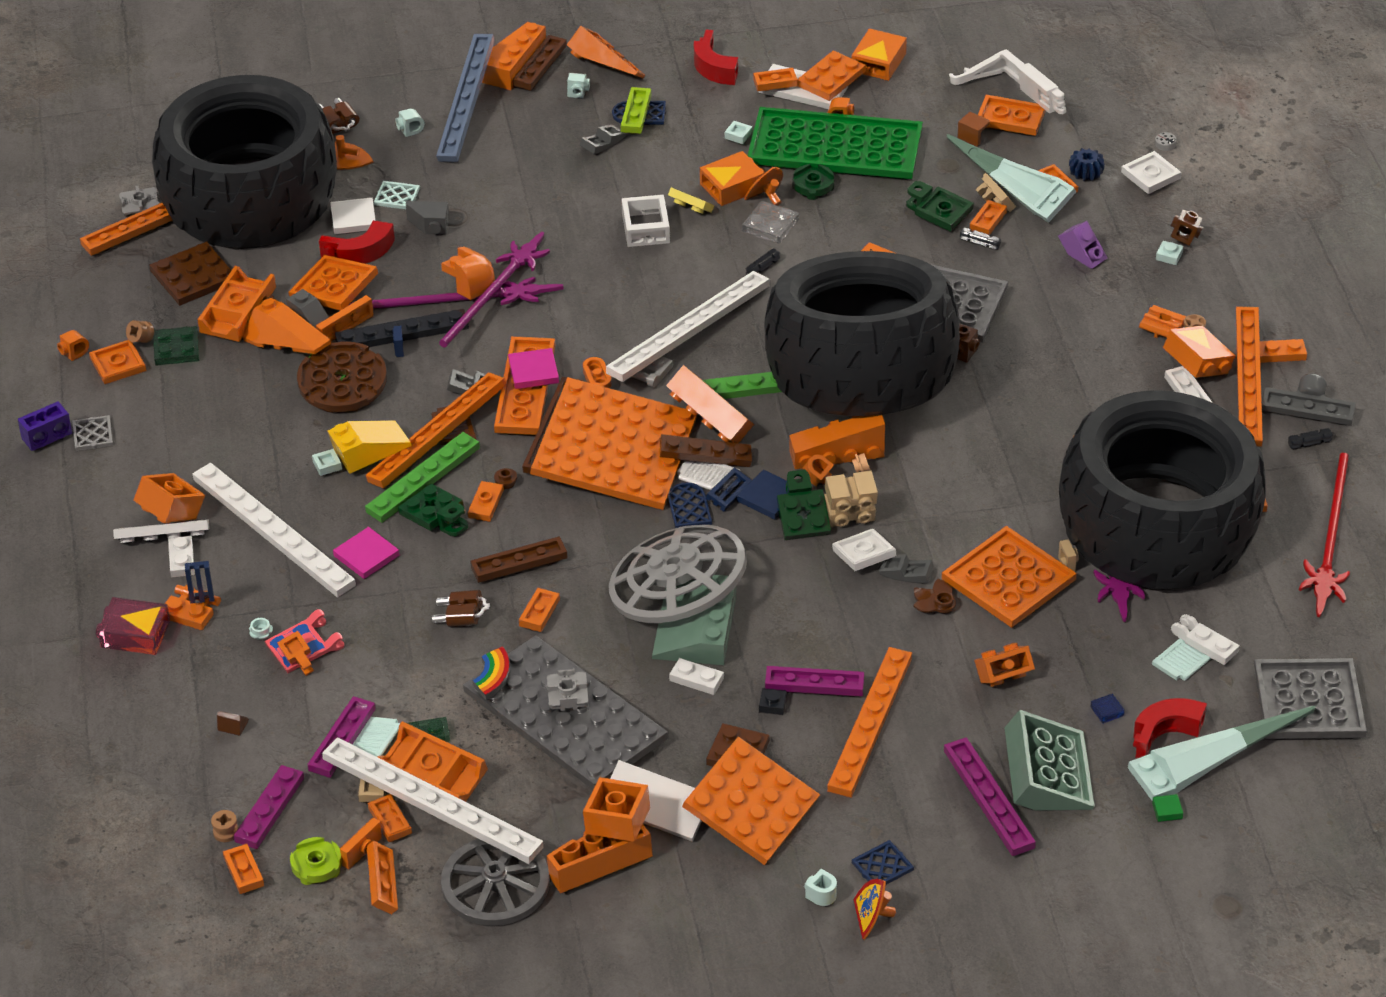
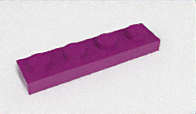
[765,666,864,696]
[307,696,376,778]
[234,765,304,849]

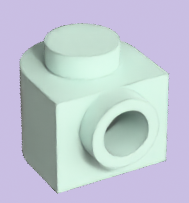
[567,73,590,99]
[395,109,425,137]
[804,869,837,906]

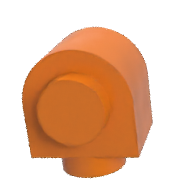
[827,97,854,115]
[57,330,89,361]
[803,455,834,487]

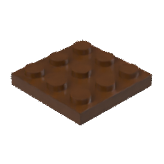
[149,241,232,306]

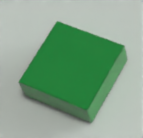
[1152,794,1183,822]

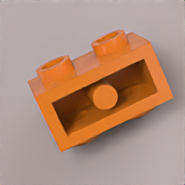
[974,643,1035,686]

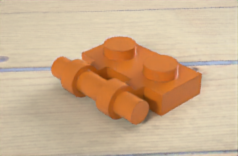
[159,585,221,630]

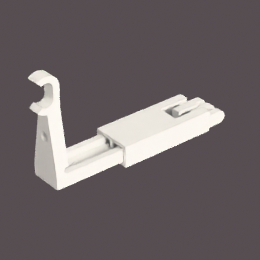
[949,49,1066,114]

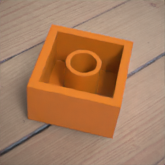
[133,473,205,524]
[583,777,650,842]

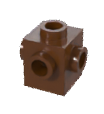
[1170,209,1203,246]
[957,324,980,363]

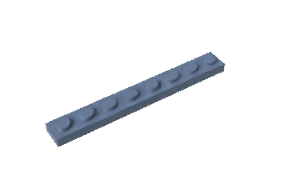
[436,34,495,162]

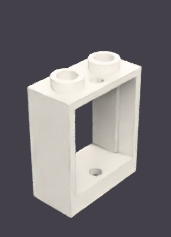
[622,195,670,247]

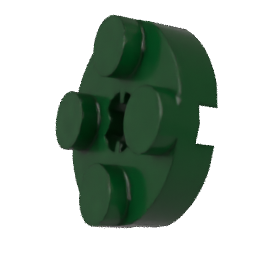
[792,164,834,200]

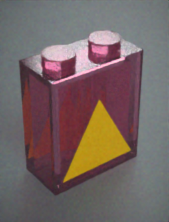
[96,597,170,655]

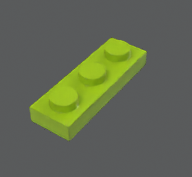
[621,87,652,134]

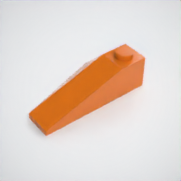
[567,25,645,78]
[243,298,332,354]

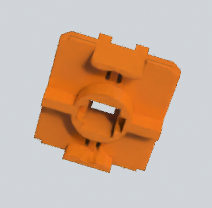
[1139,305,1186,338]

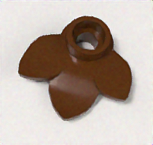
[914,579,956,613]

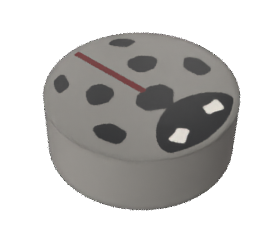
[1155,132,1176,151]

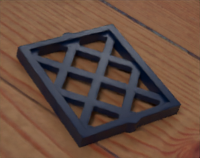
[852,840,914,885]

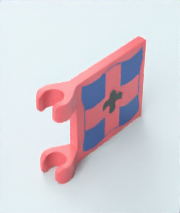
[265,609,345,673]

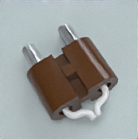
[319,98,360,134]
[432,590,490,627]

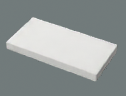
[758,64,848,109]
[610,760,702,842]

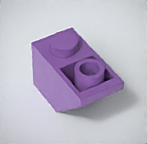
[1058,221,1107,269]

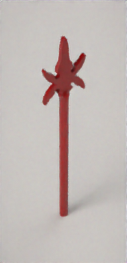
[1299,453,1350,617]

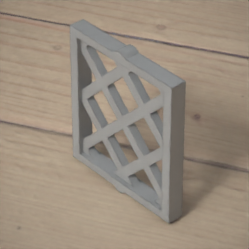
[72,415,113,451]

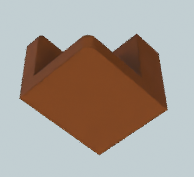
[957,112,990,147]

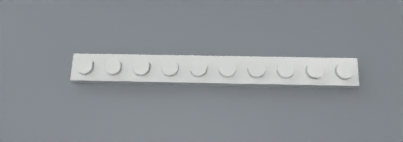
[606,271,770,382]
[192,463,356,598]
[322,737,543,864]

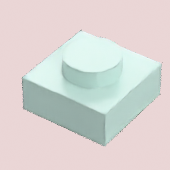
[724,121,752,144]
[1156,241,1184,265]
[312,449,342,476]

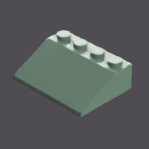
[652,575,736,665]
[1004,710,1095,810]

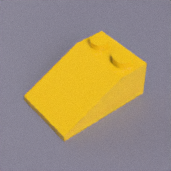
[327,421,412,474]

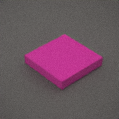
[508,348,559,389]
[333,527,400,579]

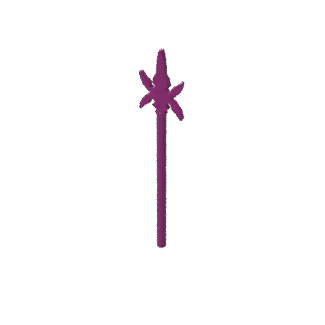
[439,232,550,348]
[348,277,564,309]
[1093,570,1145,622]

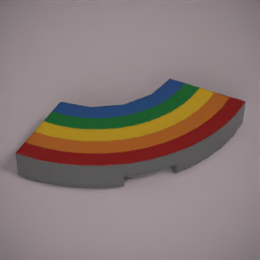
[473,646,510,700]

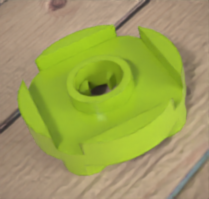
[290,837,342,885]

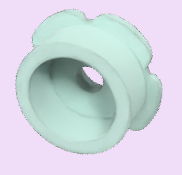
[249,618,273,640]

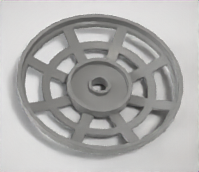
[609,525,747,623]

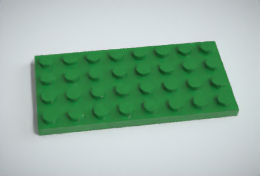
[747,107,923,179]

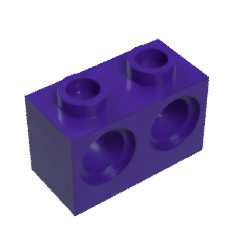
[18,401,72,451]

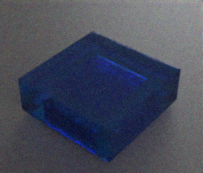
[1090,693,1125,723]

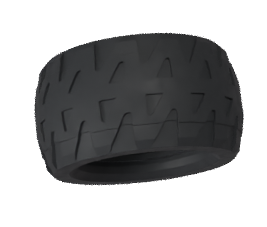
[152,75,337,249]
[764,251,960,416]
[1059,390,1266,589]

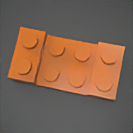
[197,266,276,342]
[377,721,488,802]

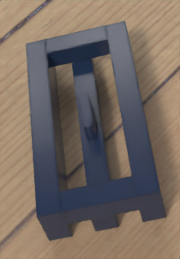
[706,467,752,512]
[185,561,214,604]

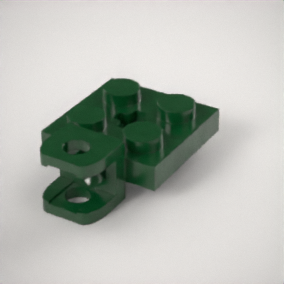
[906,181,974,232]
[777,469,831,541]
[398,484,468,536]

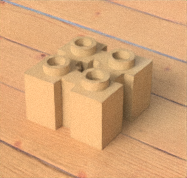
[824,470,878,527]

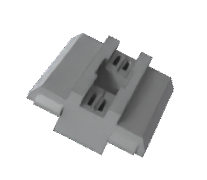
[119,186,160,216]
[547,669,588,711]

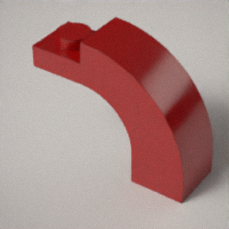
[694,29,738,85]
[319,220,395,264]
[1133,698,1207,758]

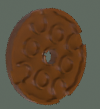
[297,342,387,412]

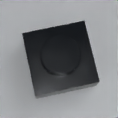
[759,688,787,715]

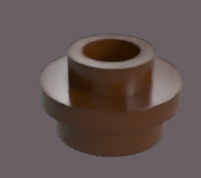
[494,468,517,489]

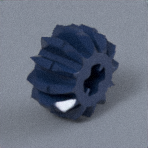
[1069,148,1105,181]

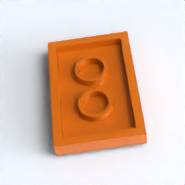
[797,50,866,101]
[978,95,1046,136]

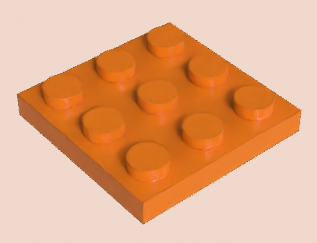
[288,255,378,310]

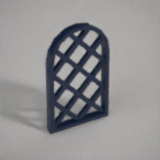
[612,101,666,125]
[668,483,712,528]

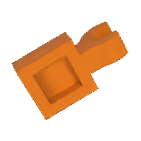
[277,631,314,676]

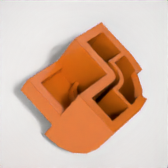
[441,247,495,300]

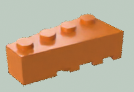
[482,22,546,90]
[547,825,653,893]

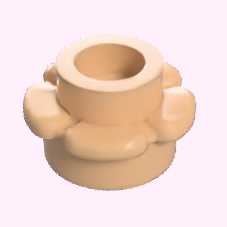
[852,453,870,473]

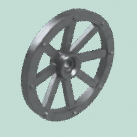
[441,839,550,926]

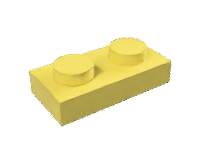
[668,188,714,214]

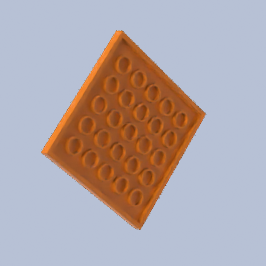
[530,377,697,510]

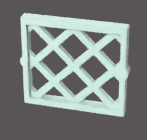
[374,181,420,209]

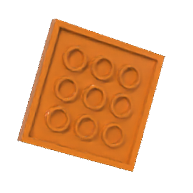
[942,526,1077,628]
[682,737,820,865]

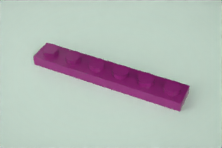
[944,737,1036,856]

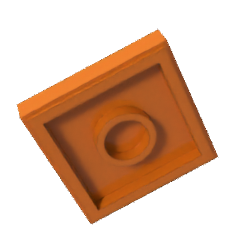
[89,340,147,384]

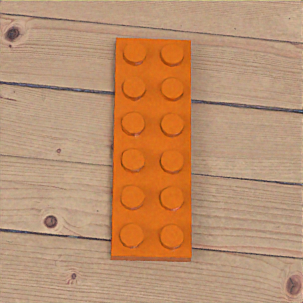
[494,336,556,435]

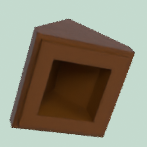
[217,711,249,736]

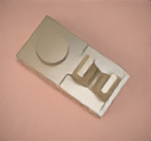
[976,173,1016,212]

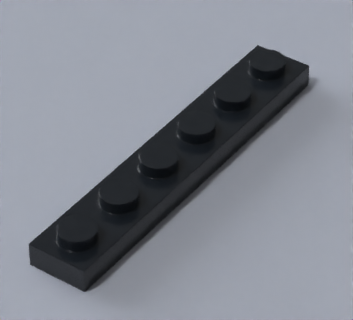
[335,309,469,347]

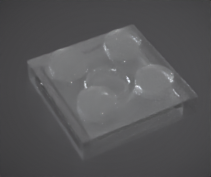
[742,201,799,243]

